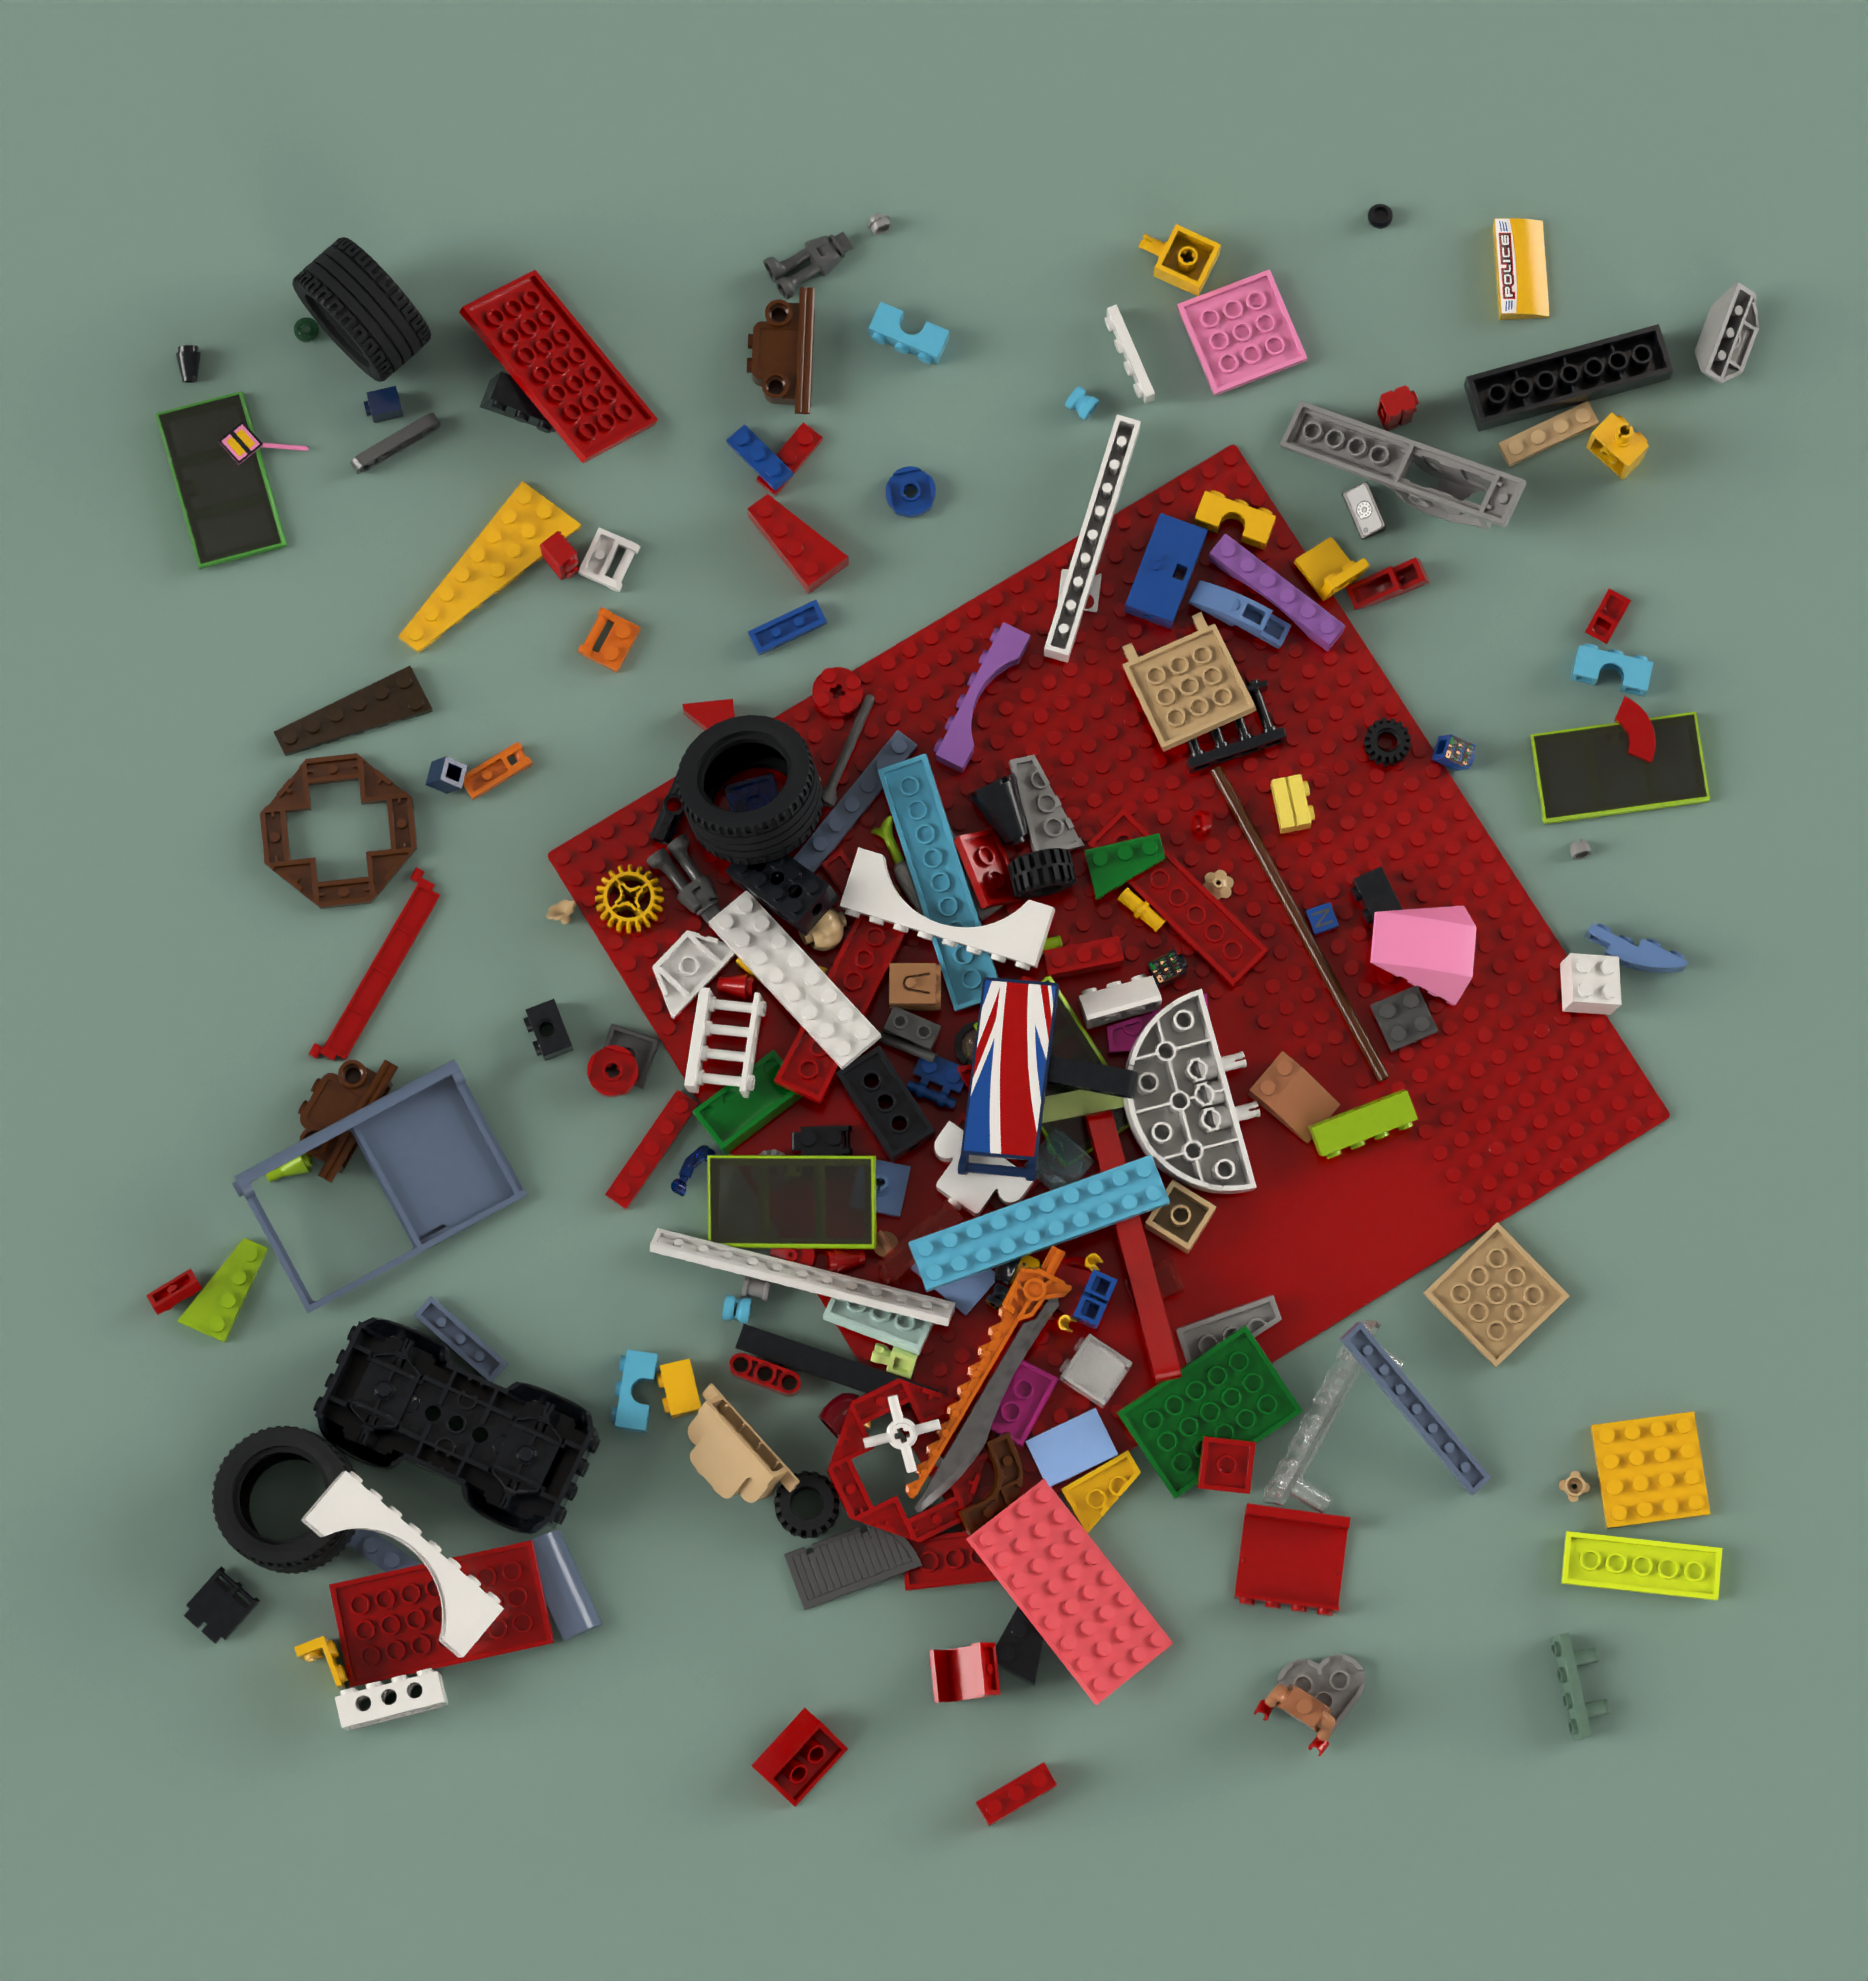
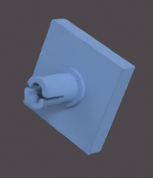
[850,1159,911,1218]

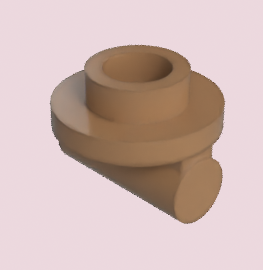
[873,1230,898,1258]

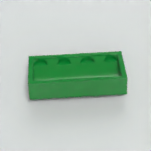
[692,1050,803,1155]

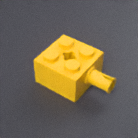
[1139,224,1221,296]
[1586,412,1649,480]

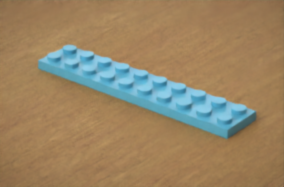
[877,754,999,1012]
[908,1155,1170,1292]

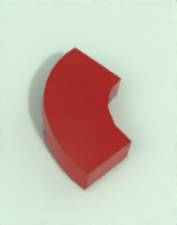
[1614,696,1656,764]

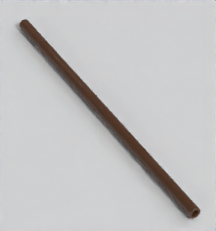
[1210,766,1390,1083]

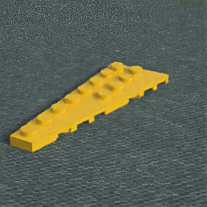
[398,481,581,653]

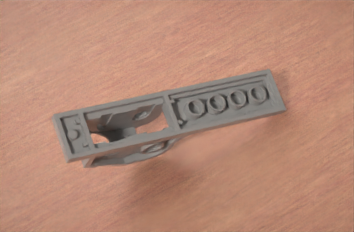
[1280,400,1527,530]

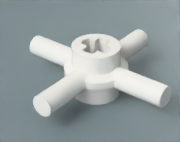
[863,1394,941,1473]

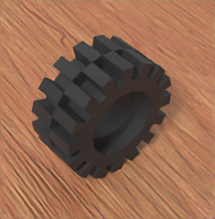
[1364,718,1411,767]

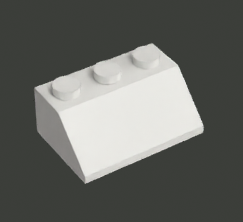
[1078,974,1162,1030]

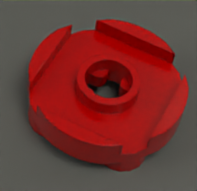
[812,667,863,719]
[587,1045,639,1098]

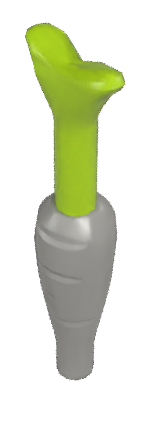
[871,816,924,916]

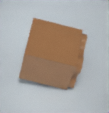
[889,963,941,1011]

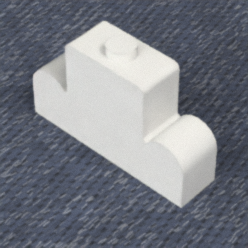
[934,1121,1034,1217]

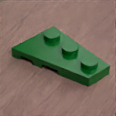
[1084,833,1165,901]

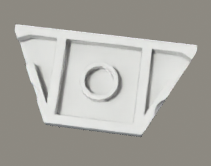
[652,930,736,1019]

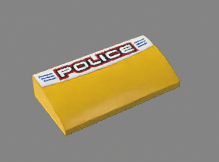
[1493,218,1550,320]

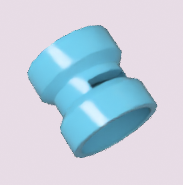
[1065,386,1100,421]
[722,1294,752,1324]

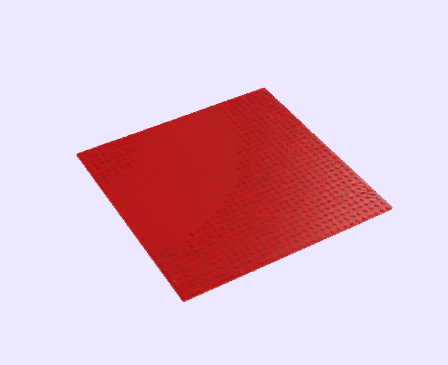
[548,445,1670,1531]

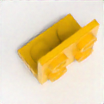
[1294,537,1370,601]
[294,1636,348,1690]

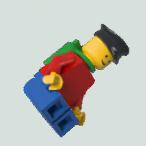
[994,1253,1117,1332]

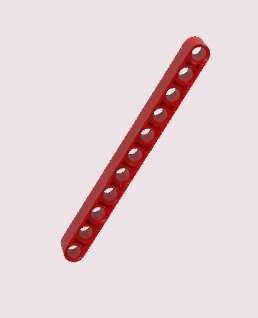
[1085,1109,1181,1384]

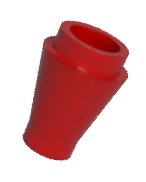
[717,974,756,999]
[826,1249,865,1273]

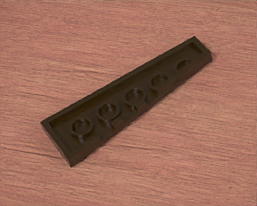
[274,666,433,756]

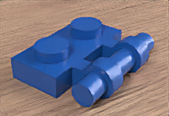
[907,1056,965,1109]

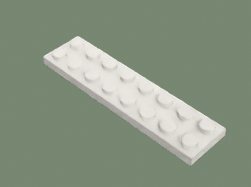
[708,891,881,1070]

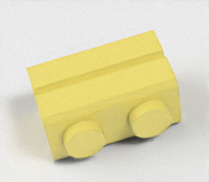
[1270,774,1315,834]

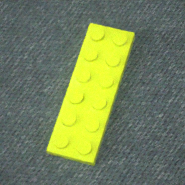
[1561,1531,1723,1601]

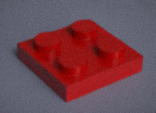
[1197,1436,1256,1494]

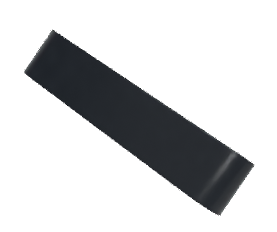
[1047,1056,1139,1099]

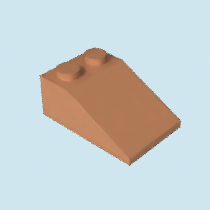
[1248,1051,1340,1144]

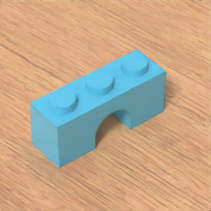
[868,302,949,364]
[1570,644,1654,697]
[611,1349,659,1434]

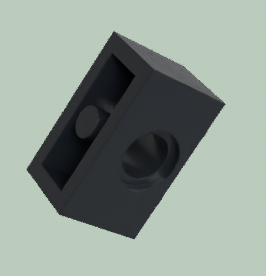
[523,999,574,1061]

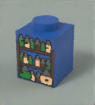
[1431,734,1476,771]

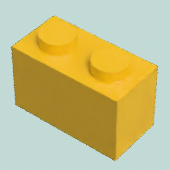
[656,1358,701,1419]

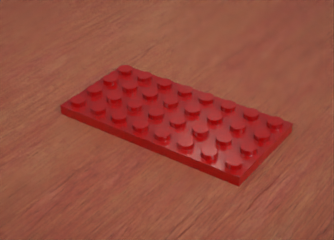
[459,270,658,464]
[329,1540,554,1687]

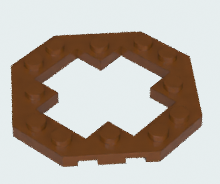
[260,753,417,909]

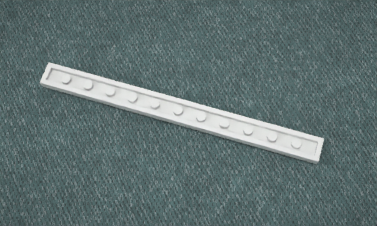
[650,1228,955,1326]

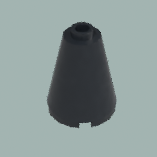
[968,773,1028,846]

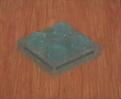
[1023,1127,1095,1191]

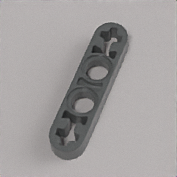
[350,413,441,474]

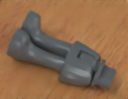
[763,232,853,300]
[646,834,722,924]

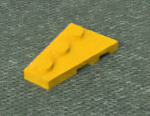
[1060,1450,1141,1533]

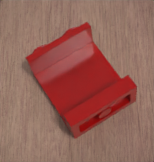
[929,1642,1001,1703]

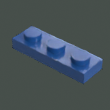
[726,424,794,491]
[748,600,827,656]

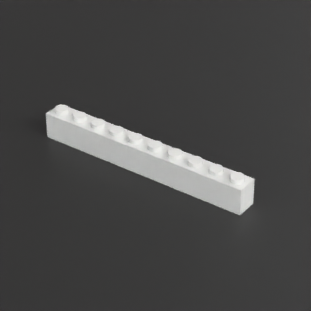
[1044,414,1141,663]

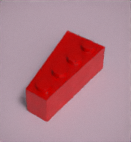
[747,494,849,594]

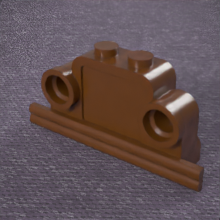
[747,287,815,414]
[298,1060,398,1183]

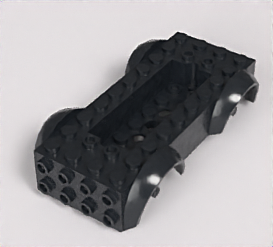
[313,1317,601,1534]

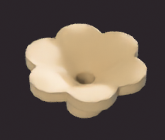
[1203,870,1234,901]
[546,899,576,924]

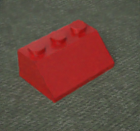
[751,1708,848,1807]

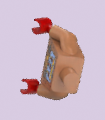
[1254,1684,1335,1756]

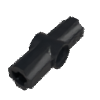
[650,775,686,845]

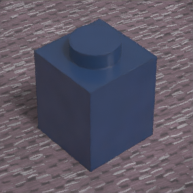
[364,386,403,423]
[425,756,468,794]

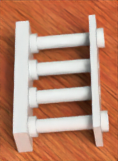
[684,987,767,1098]

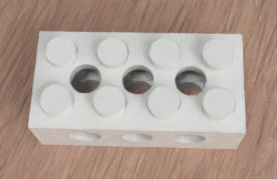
[335,1668,449,1731]

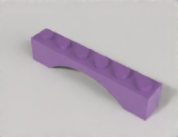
[1208,533,1345,652]
[933,622,1031,774]

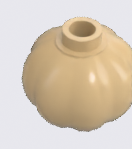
[798,907,847,951]

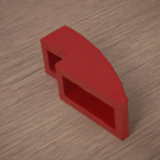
[1345,557,1430,610]

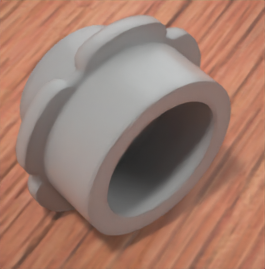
[868,213,891,236]

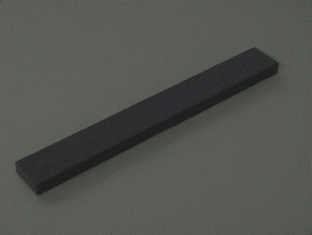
[735,1324,939,1409]

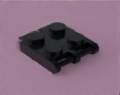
[791,1126,853,1179]
[184,1566,260,1644]

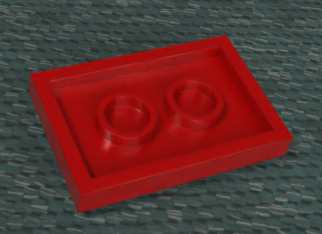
[953,829,1023,909]

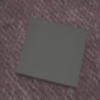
[603,1024,660,1089]

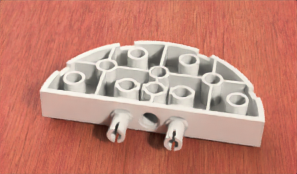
[1123,989,1260,1194]

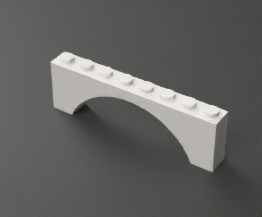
[840,847,1055,971]
[301,1471,504,1658]

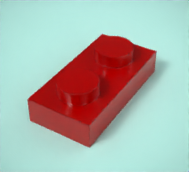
[146,1268,202,1315]

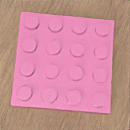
[1177,269,1307,396]

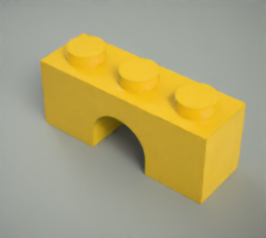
[1194,490,1276,550]

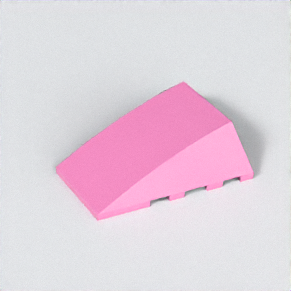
[1370,906,1477,1006]

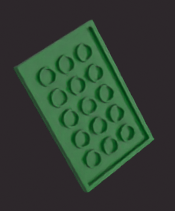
[1116,1325,1303,1499]

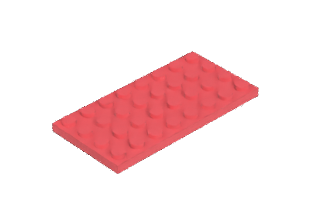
[966,1479,1173,1705]

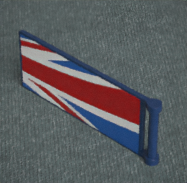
[958,977,1059,1181]

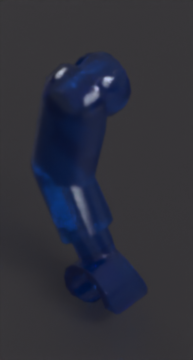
[671,1145,716,1196]

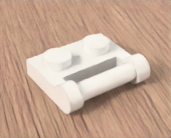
[578,528,640,592]

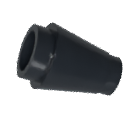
[176,345,201,383]

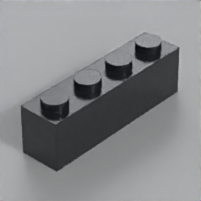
[1350,866,1403,926]

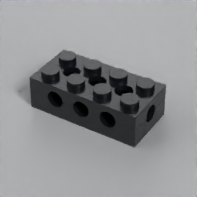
[725,854,839,936]
[836,1045,935,1163]

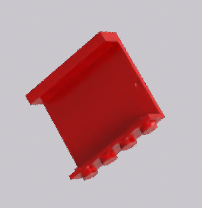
[1234,1503,1351,1616]

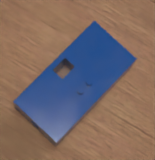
[1124,513,1208,629]

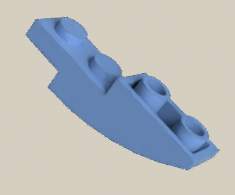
[1188,580,1292,649]
[1585,923,1688,973]

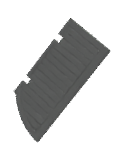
[784,1524,923,1610]

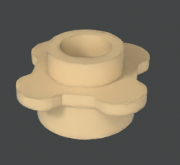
[1559,1471,1590,1502]

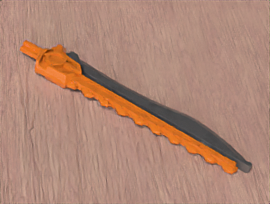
[905,1245,1072,1513]

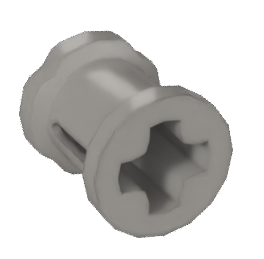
[742,1276,771,1302]

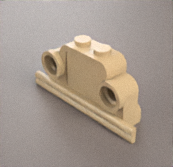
[688,1383,800,1503]

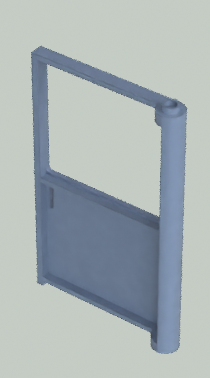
[232,1059,527,1313]

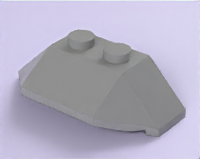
[1694,282,1759,384]

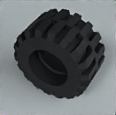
[1008,848,1077,899]
[774,1471,840,1539]

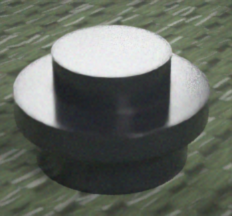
[1368,204,1393,229]

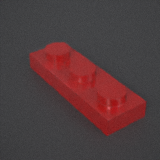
[756,422,823,496]

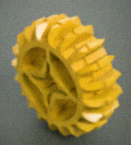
[595,865,664,934]

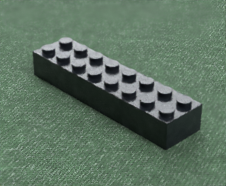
[1464,324,1674,432]

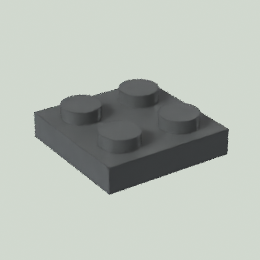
[1370,986,1438,1053]

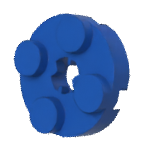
[886,466,936,518]

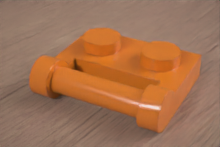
[577,607,641,673]

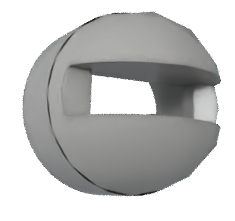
[1570,839,1592,860]

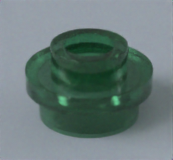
[294,317,319,343]

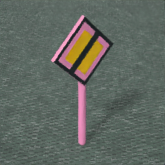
[218,421,309,465]

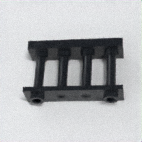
[1186,679,1287,774]

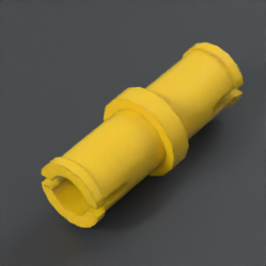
[1117,887,1166,932]

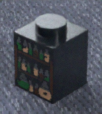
[1147,949,1188,990]

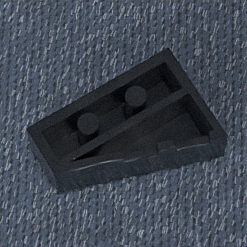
[480,371,556,433]
[996,1606,1043,1686]

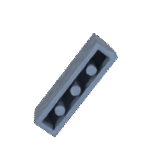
[532,1530,603,1642]

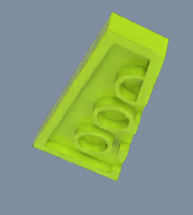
[177,1238,269,1343]

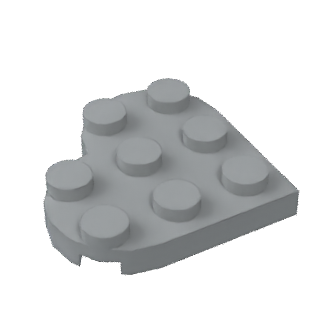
[1277,1654,1366,1736]

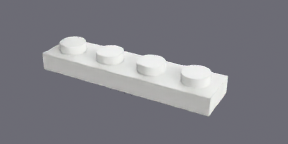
[1104,304,1155,404]

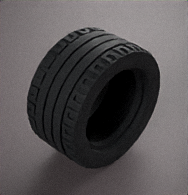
[292,237,431,382]
[676,715,824,865]
[212,1425,356,1574]

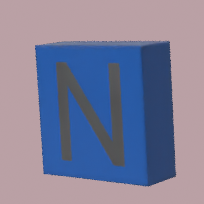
[1306,902,1339,936]

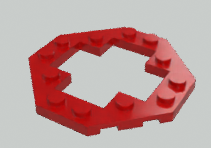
[827,1378,988,1543]

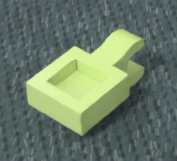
[870,1343,918,1379]

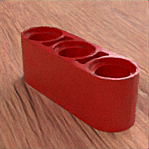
[729,1353,801,1397]

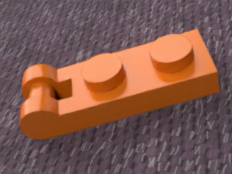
[463,742,533,800]

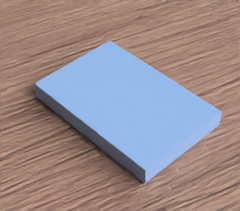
[907,1226,995,1316]
[1025,1408,1118,1487]

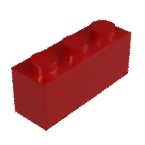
[1043,936,1124,980]
[976,1762,1057,1826]

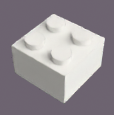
[1560,953,1622,1015]

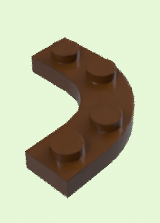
[958,1432,1023,1535]

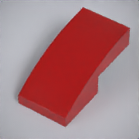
[1585,589,1631,644]

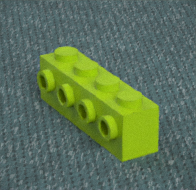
[1308,1089,1418,1159]

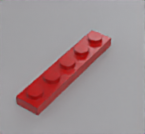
[605,1089,699,1210]

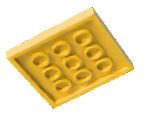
[1591,1411,1710,1529]

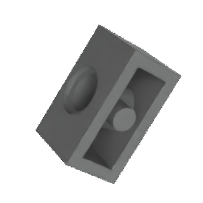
[883,1006,941,1051]

